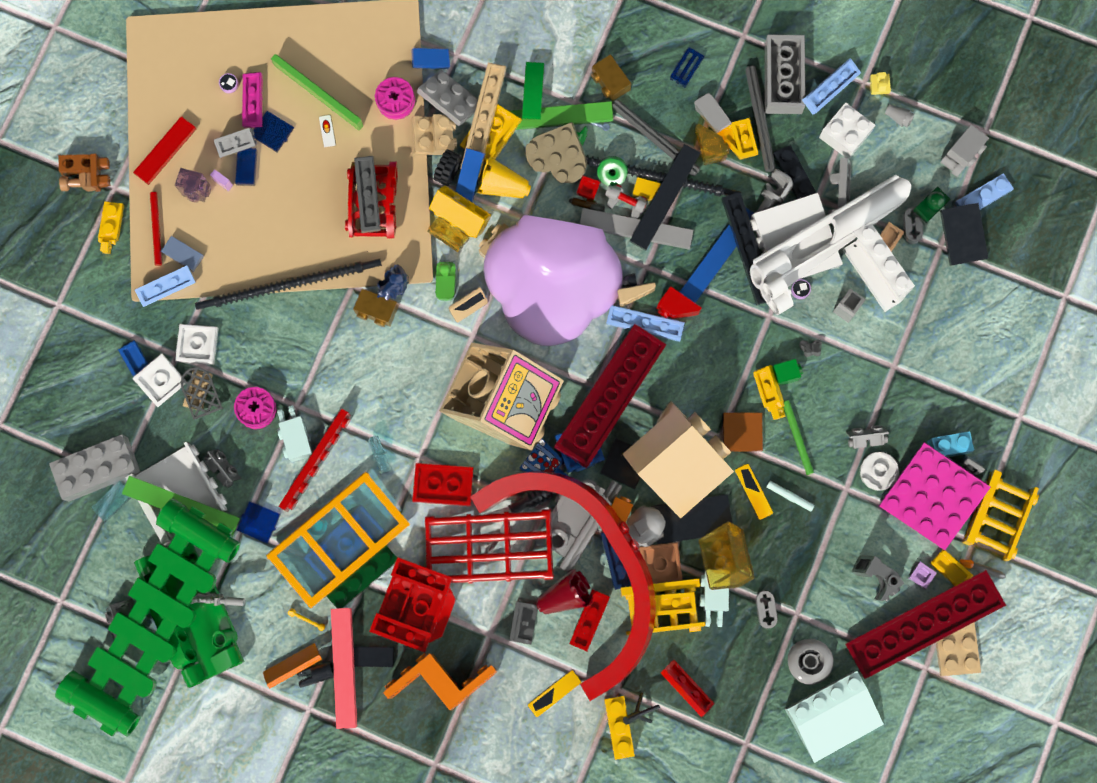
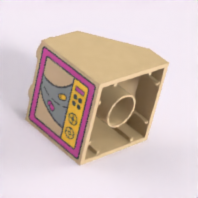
[439,342,564,450]

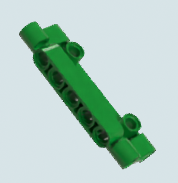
[134,543,245,688]

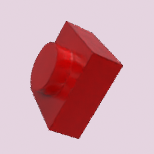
[576,176,600,200]

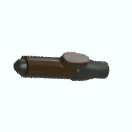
[569,197,605,212]

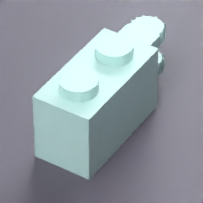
[277,405,313,462]
[700,570,729,627]

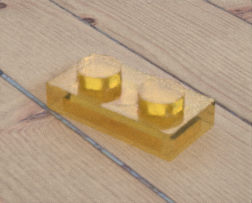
[427,217,470,252]

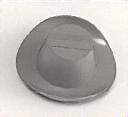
[788,639,833,685]

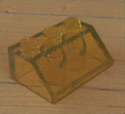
[699,521,755,590]

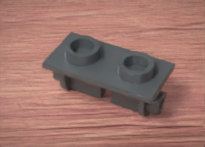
[204,449,241,488]

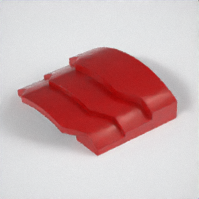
[369,557,456,653]

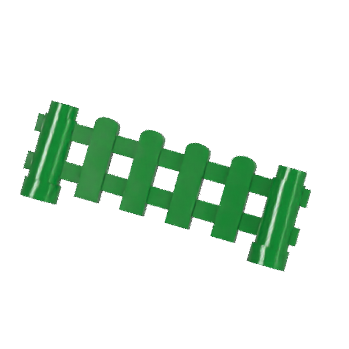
[55,498,241,737]

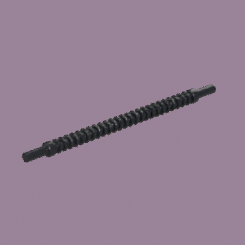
[586,155,740,197]
[195,259,382,310]

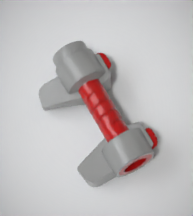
[605,185,648,219]

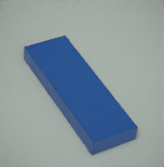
[455,148,486,203]

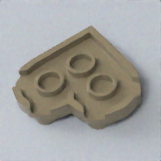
[526,122,587,184]

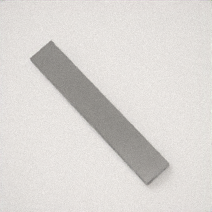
[580,208,693,250]

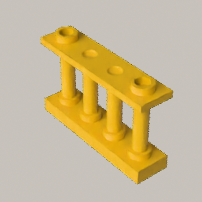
[962,470,1039,562]
[620,579,705,636]

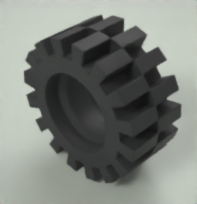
[433,149,462,186]

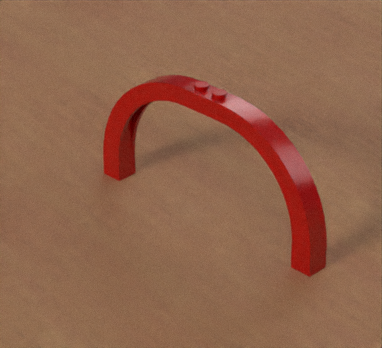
[470,471,656,701]

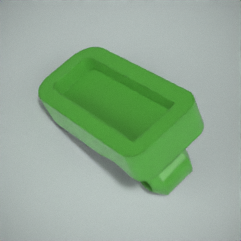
[435,262,456,301]

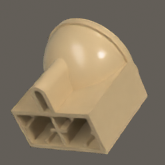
[623,401,734,518]

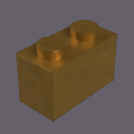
[591,54,631,102]
[353,289,399,327]

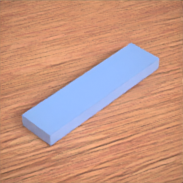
[802,58,861,114]
[606,305,685,342]

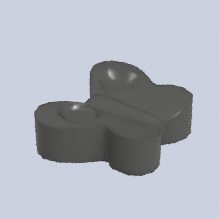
[799,339,822,357]

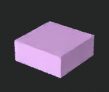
[210,170,233,191]
[908,561,937,589]

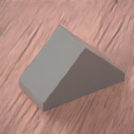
[833,289,866,323]

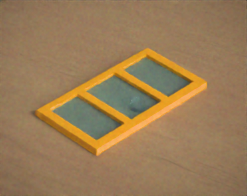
[266,471,410,609]

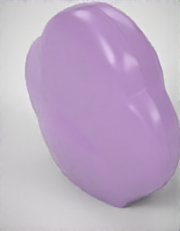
[484,215,623,346]

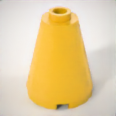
[477,157,531,199]

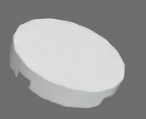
[860,452,899,491]

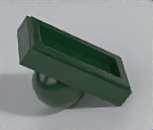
[913,186,951,223]

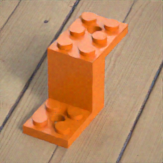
[383,653,498,710]

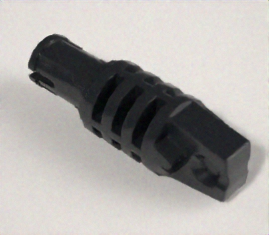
[508,490,553,513]

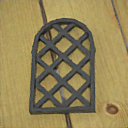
[181,367,223,420]

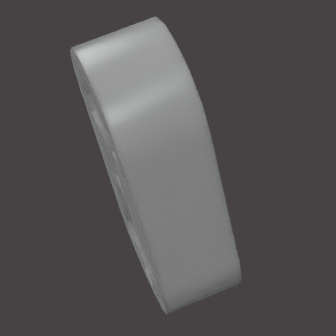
[903,207,923,244]
[756,591,777,629]

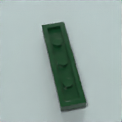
[327,545,397,608]

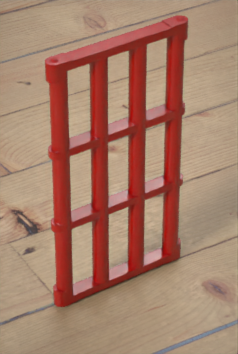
[425,509,554,584]

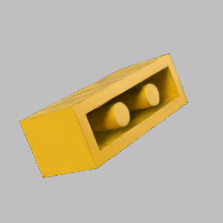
[429,185,492,238]
[604,696,635,760]

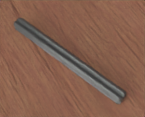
[745,66,776,172]
[612,99,700,176]

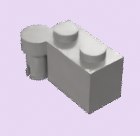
[940,125,989,177]

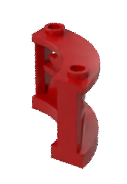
[345,161,398,239]

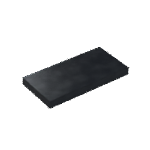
[651,494,734,545]

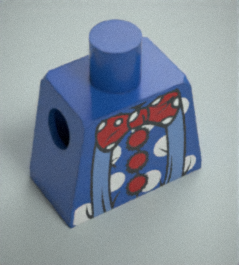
[520,439,568,476]

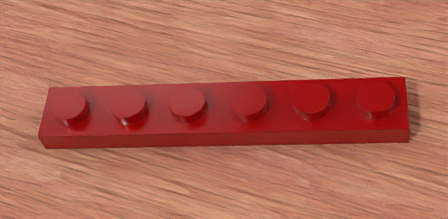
[278,409,351,512]

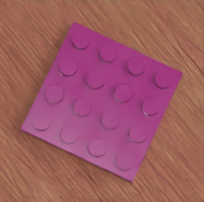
[879,442,991,550]

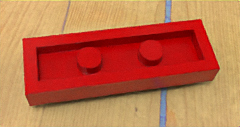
[569,589,610,652]
[660,660,715,717]

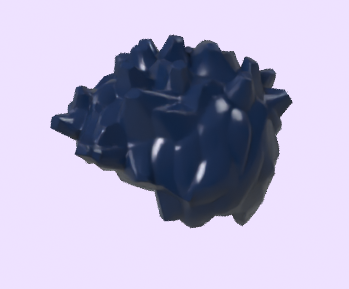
[377,264,409,300]

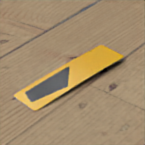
[735,464,773,520]
[528,670,581,717]

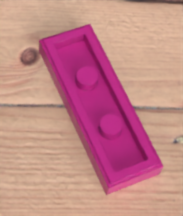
[242,72,263,128]

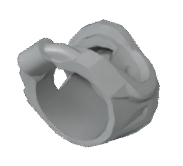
[627,506,665,547]

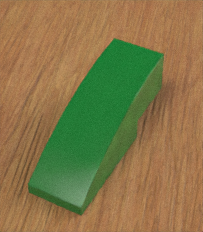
[522,62,544,120]

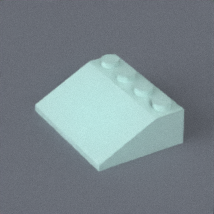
[785,671,883,763]

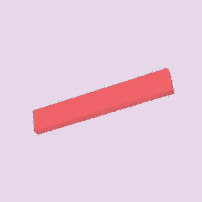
[331,608,357,729]

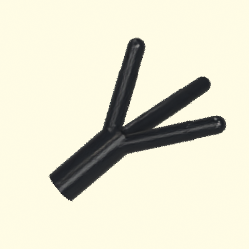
[623,692,660,725]

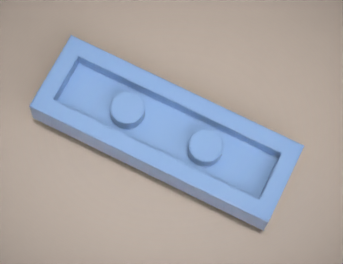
[955,173,1014,210]
[135,265,196,307]

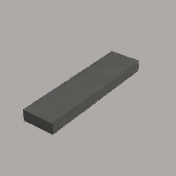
[354,156,381,233]

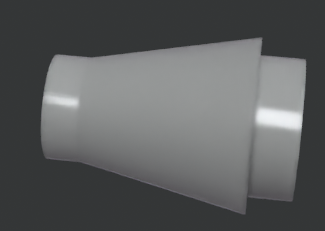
[885,104,915,127]

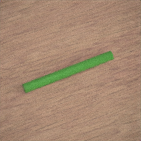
[783,400,814,475]

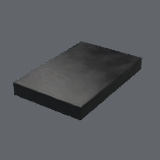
[940,203,988,266]

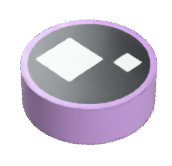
[219,73,239,93]
[791,279,811,299]

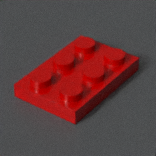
[412,463,474,507]

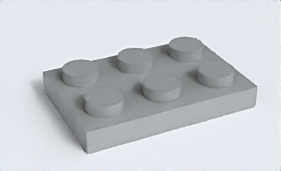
[417,70,478,126]

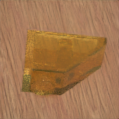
[695,124,729,165]

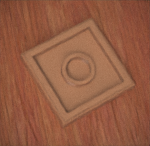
[639,542,683,584]

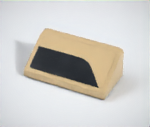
[448,287,488,323]

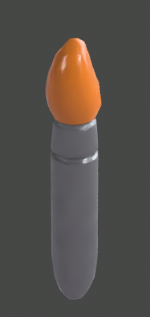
[960,559,1006,579]

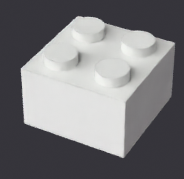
[819,103,875,159]

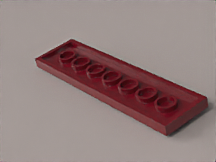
[554,324,667,469]
[845,570,1006,680]

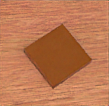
[723,413,763,452]

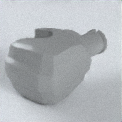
[756,169,793,213]

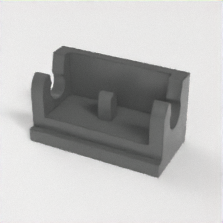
[509,602,537,645]

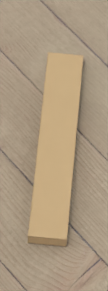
[460,62,507,169]

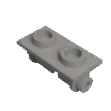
[846,425,889,449]

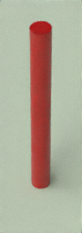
[150,192,162,266]

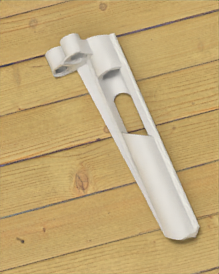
[750,175,911,315]

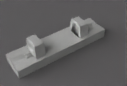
[828,157,851,215]

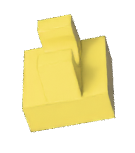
[869,72,891,95]

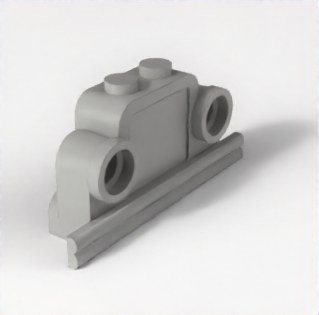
[546,479,622,572]

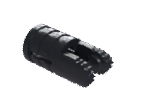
[297,661,334,688]

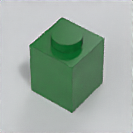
[773,359,803,386]

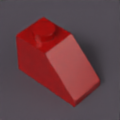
[656,286,702,319]

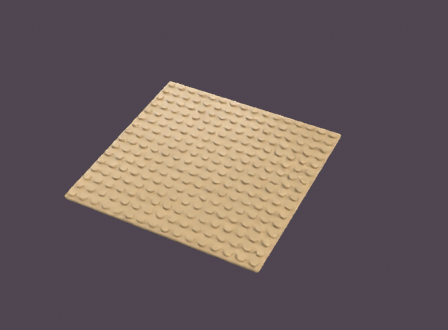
[126,0,433,302]

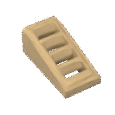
[617,282,656,307]

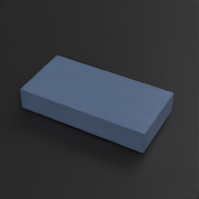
[161,236,204,272]

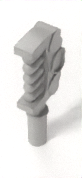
[191,592,246,606]

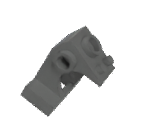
[852,555,904,602]

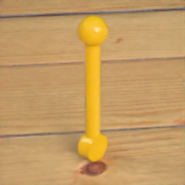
[288,608,325,631]

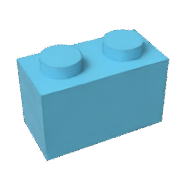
[927,431,974,457]

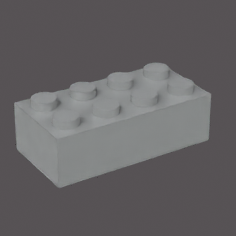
[765,35,805,114]
[49,435,141,502]

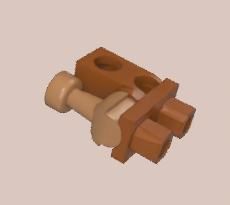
[58,153,111,192]

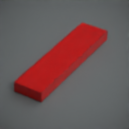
[133,116,197,185]

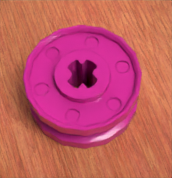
[375,77,416,120]
[234,387,277,429]

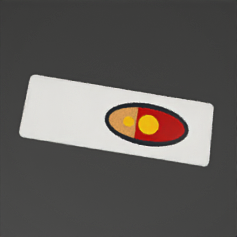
[319,115,336,147]

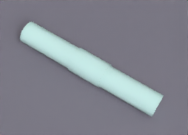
[767,481,815,512]

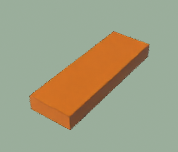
[263,643,322,689]

